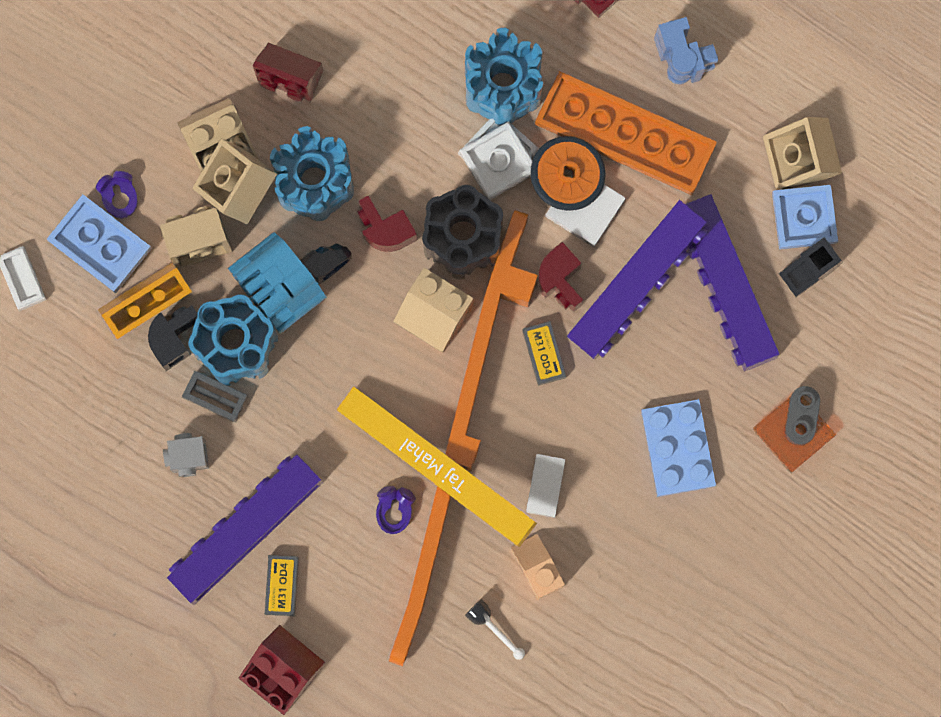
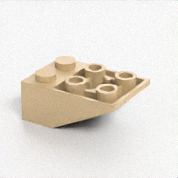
[177,98,259,173]

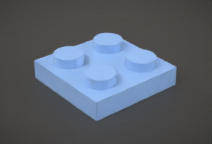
[772,185,838,250]

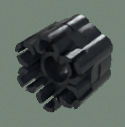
[422,185,503,280]

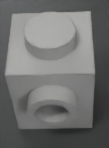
[163,433,209,477]

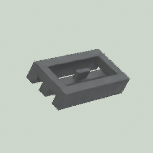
[182,371,248,423]

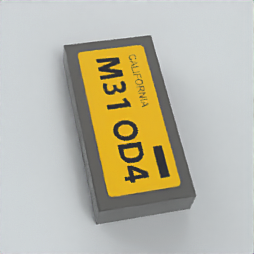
[522,321,566,386]
[264,555,299,617]

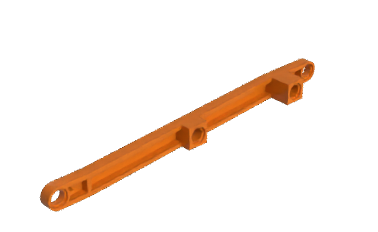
[389,210,538,666]

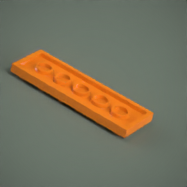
[535,71,717,196]

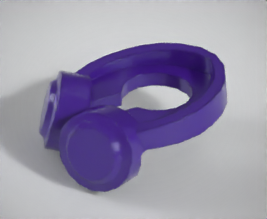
[96,171,138,219]
[376,486,416,534]

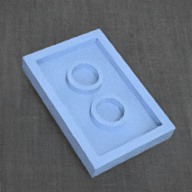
[47,195,152,293]
[641,399,716,497]

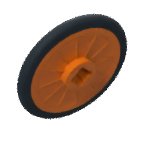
[531,136,606,211]

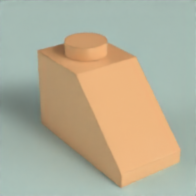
[511,534,565,601]

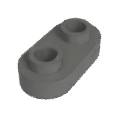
[785,386,820,446]

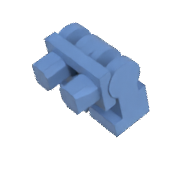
[654,17,718,84]

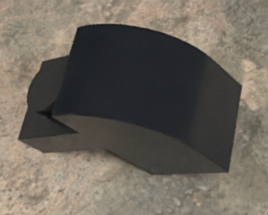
[779,237,843,297]
[148,306,198,371]

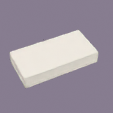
[0,246,46,311]
[526,454,565,518]

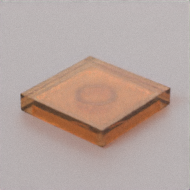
[753,396,836,473]

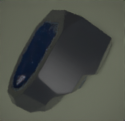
[300,243,352,285]

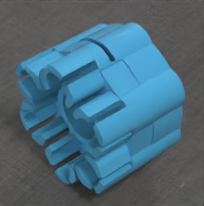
[465,28,543,126]
[270,126,354,221]
[228,232,327,334]
[189,295,278,386]

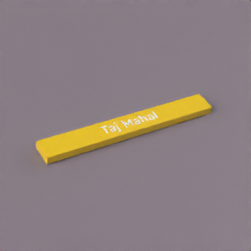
[336,386,537,547]

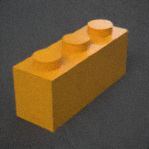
[98,263,192,339]

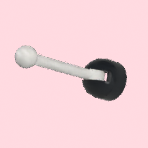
[465,599,525,660]

